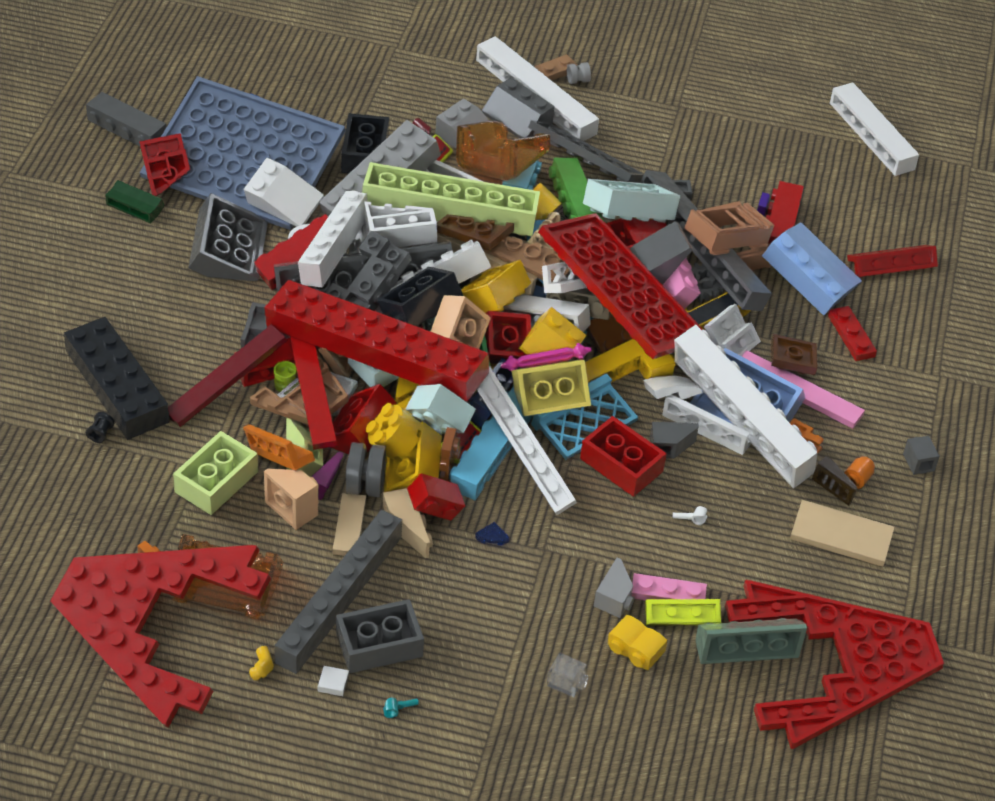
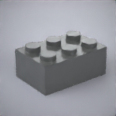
[336,599,424,673]

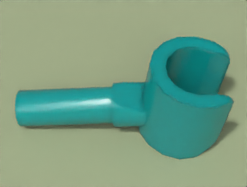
[383,697,419,718]

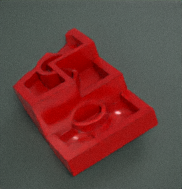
[139,133,190,196]

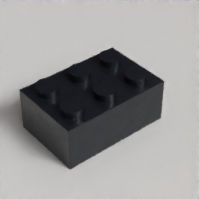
[341,113,390,173]
[377,267,463,327]

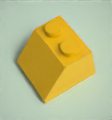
[519,307,586,366]

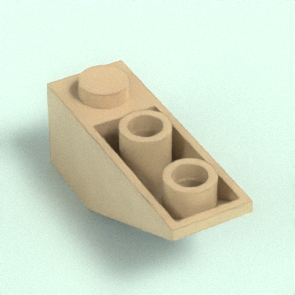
[383,488,433,558]

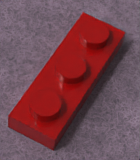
[828,306,877,361]

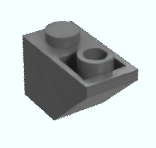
[650,422,699,459]

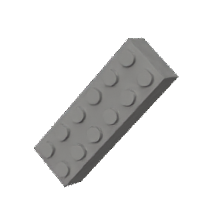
[319,120,441,217]

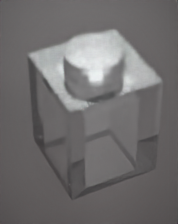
[547,652,589,698]

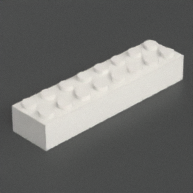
[674,325,817,489]

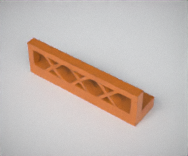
[243,424,315,471]

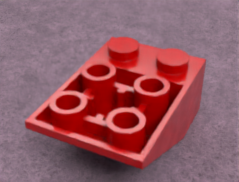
[606,218,667,249]

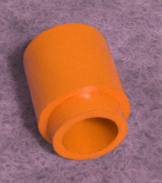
[844,456,875,489]

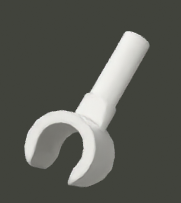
[673,506,707,525]

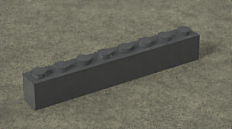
[274,509,402,674]

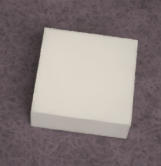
[318,666,349,696]

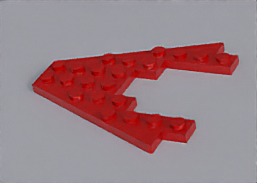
[50,545,271,728]
[725,580,944,749]

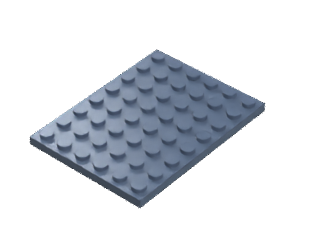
[140,76,346,230]

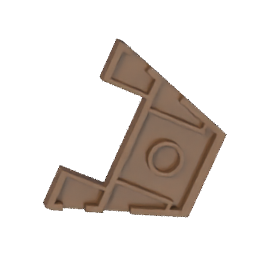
[250,350,348,425]

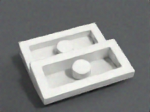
[704,304,761,356]
[643,376,702,400]

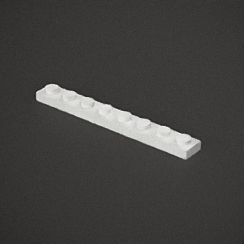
[477,366,577,515]

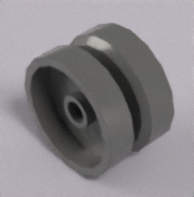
[346,442,386,497]

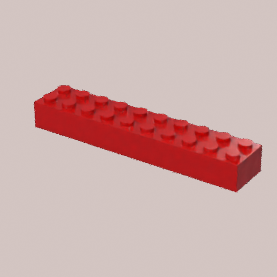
[264,280,489,402]

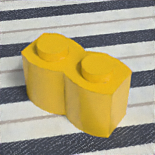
[608,615,667,670]

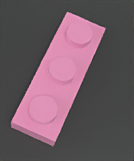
[632,573,707,601]

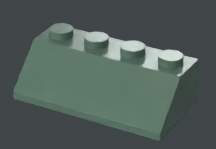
[695,618,807,664]

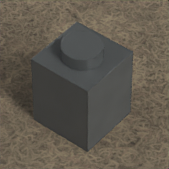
[903,436,940,475]

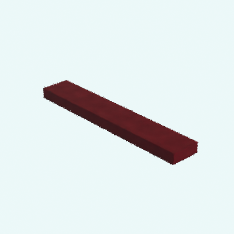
[168,324,287,427]

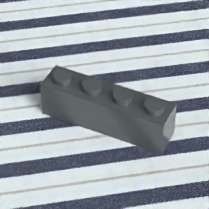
[86,92,167,147]

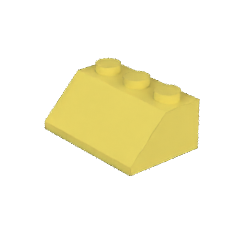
[511,360,591,416]

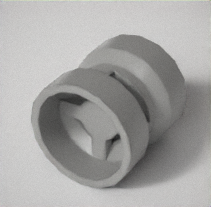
[567,62,591,84]

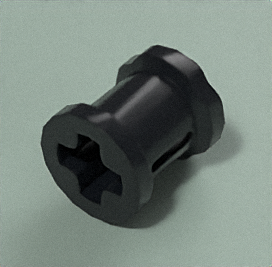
[85,412,115,443]

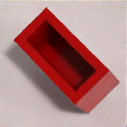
[407,473,465,521]

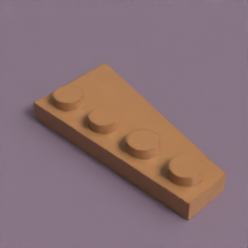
[484,236,571,282]

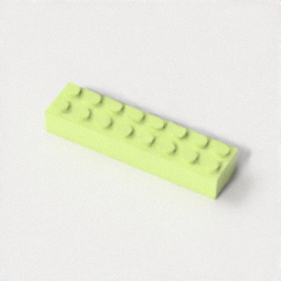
[362,162,540,236]

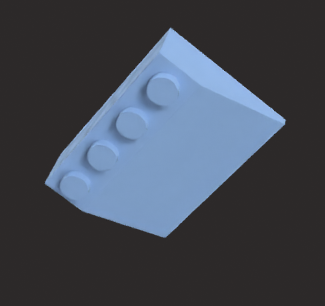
[762,222,862,315]
[690,348,805,425]

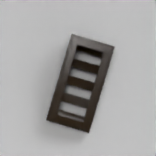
[812,456,858,506]

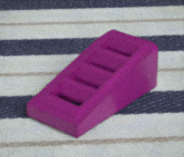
[312,451,344,500]

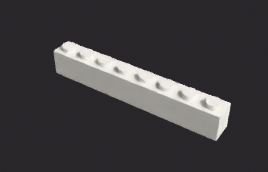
[476,36,599,141]

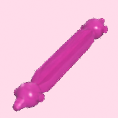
[501,343,591,373]

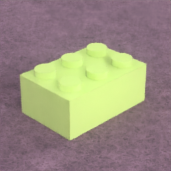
[173,431,258,515]

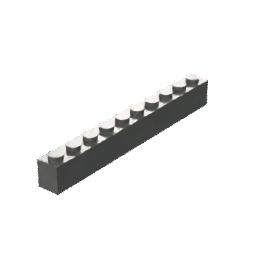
[640,170,772,311]

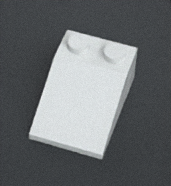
[244,158,324,227]

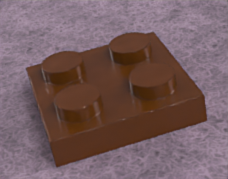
[771,334,817,375]

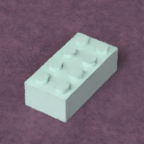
[583,179,680,223]

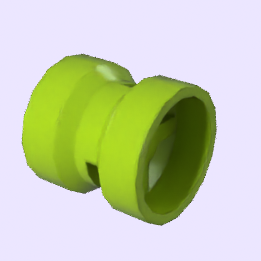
[274,361,297,393]

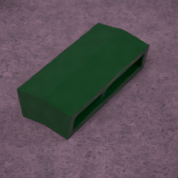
[105,180,165,224]

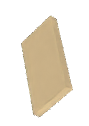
[790,500,894,567]

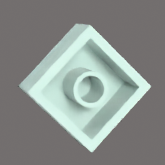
[405,384,476,435]

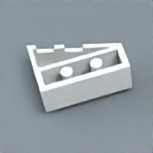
[364,201,437,247]

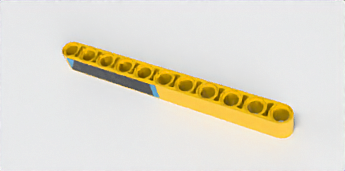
[585,292,751,383]

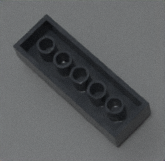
[64,317,170,440]

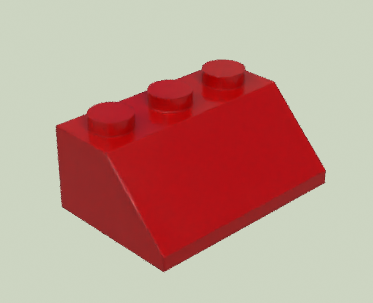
[330,384,397,454]

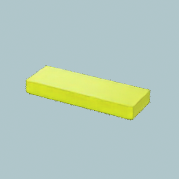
[645,599,721,625]

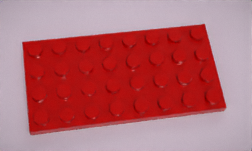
[538,213,703,359]

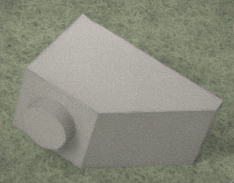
[594,558,634,618]

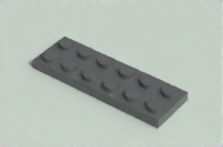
[528,120,644,183]

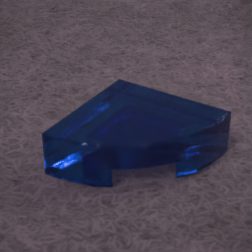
[475,522,509,545]

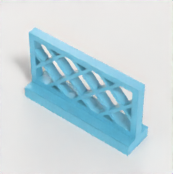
[531,373,638,460]

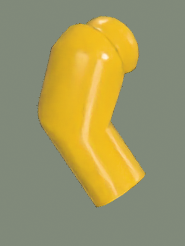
[249,646,274,681]

